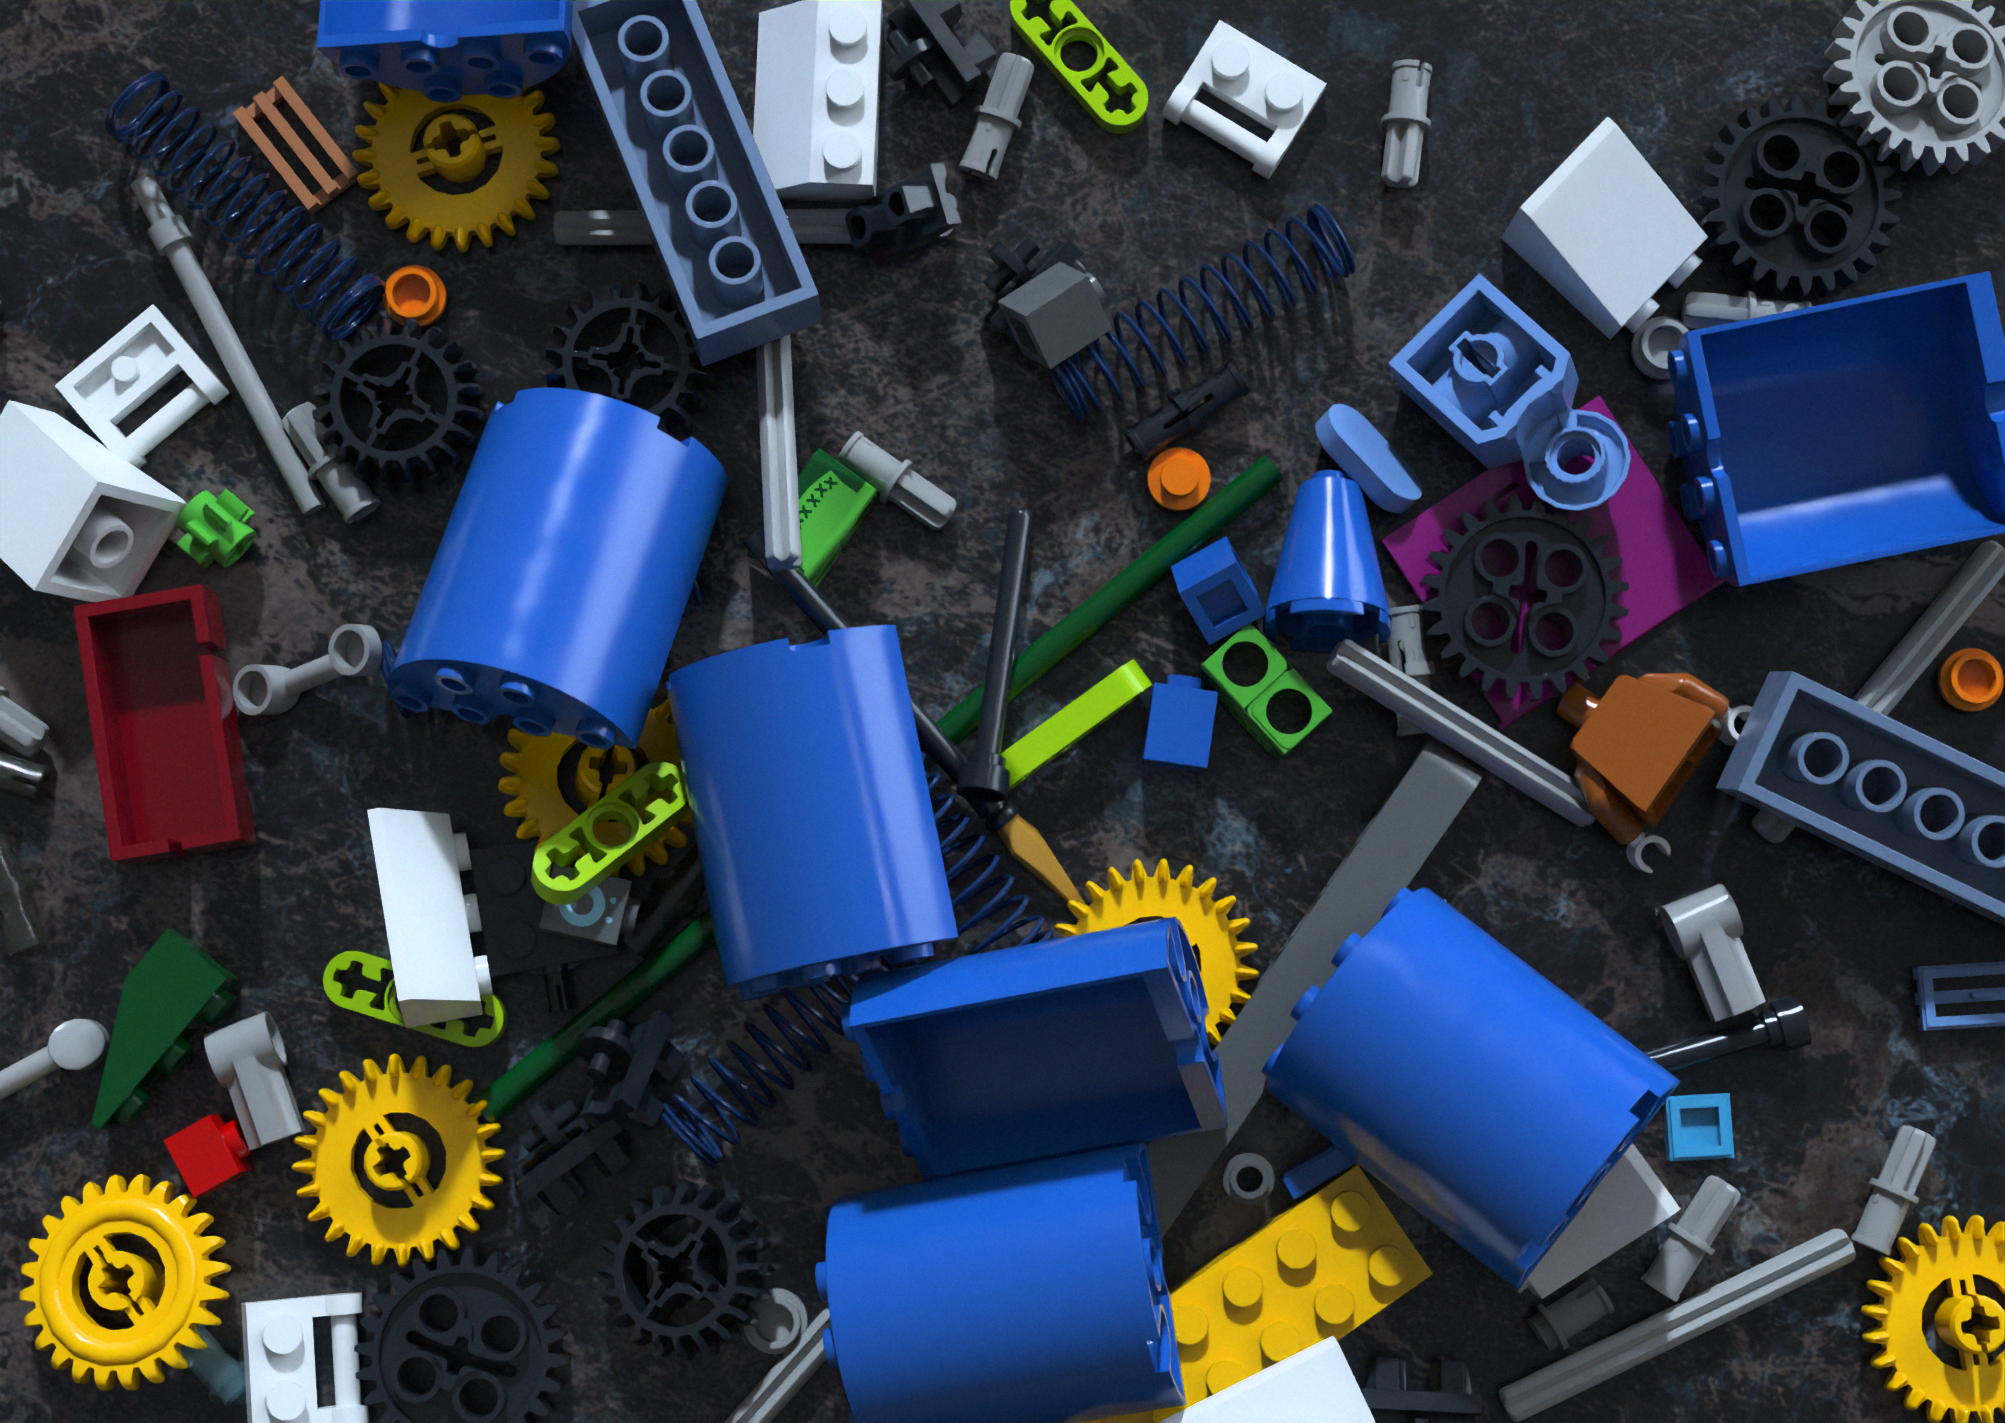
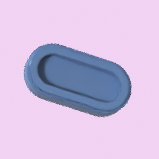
[1315,404,1423,513]

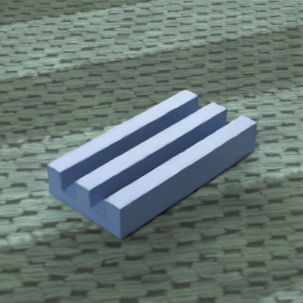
[1912,961,2005,1031]

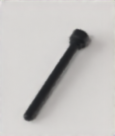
[956,506,1033,803]
[1645,995,1811,1072]

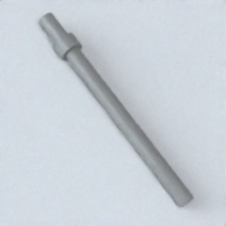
[130,174,326,516]

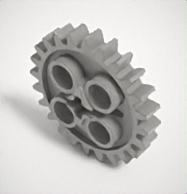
[1823,0,2005,176]

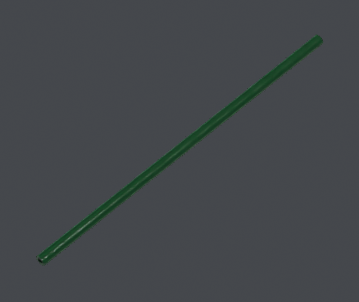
[473,455,1284,1124]

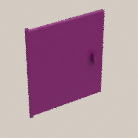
[1380,395,1726,732]

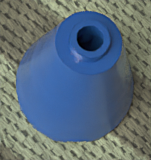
[1262,470,1392,654]

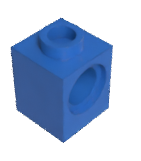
[1171,536,1266,645]
[1141,674,1218,773]

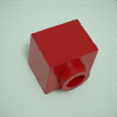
[163,1114,254,1198]

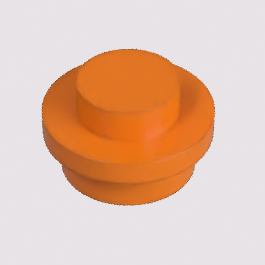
[383,265,447,328]
[1147,447,1211,511]
[1938,648,2004,712]

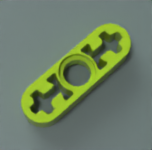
[1010,0,1148,134]
[1000,659,1153,791]
[531,762,688,905]
[323,951,508,1047]

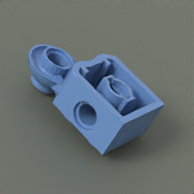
[1388,273,1631,511]

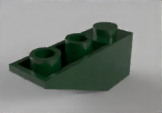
[92,929,241,1130]

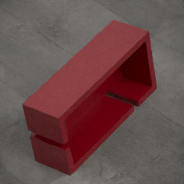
[73,584,257,866]

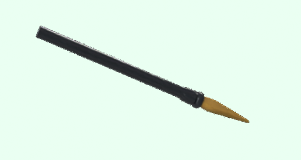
[742,526,1086,905]

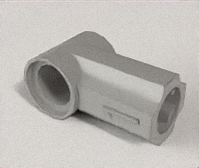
[1660,883,1766,1022]
[204,1011,306,1151]

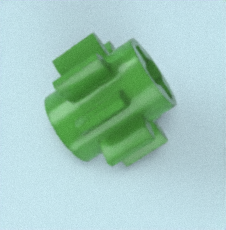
[175,489,256,568]

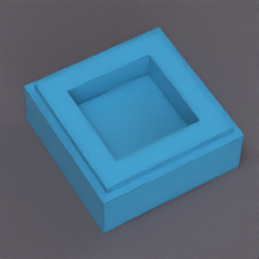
[1662,1093,1735,1161]

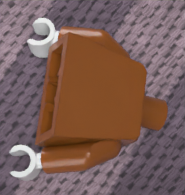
[1557,673,1753,873]

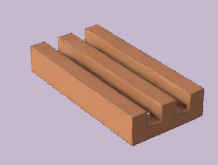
[232,76,360,215]

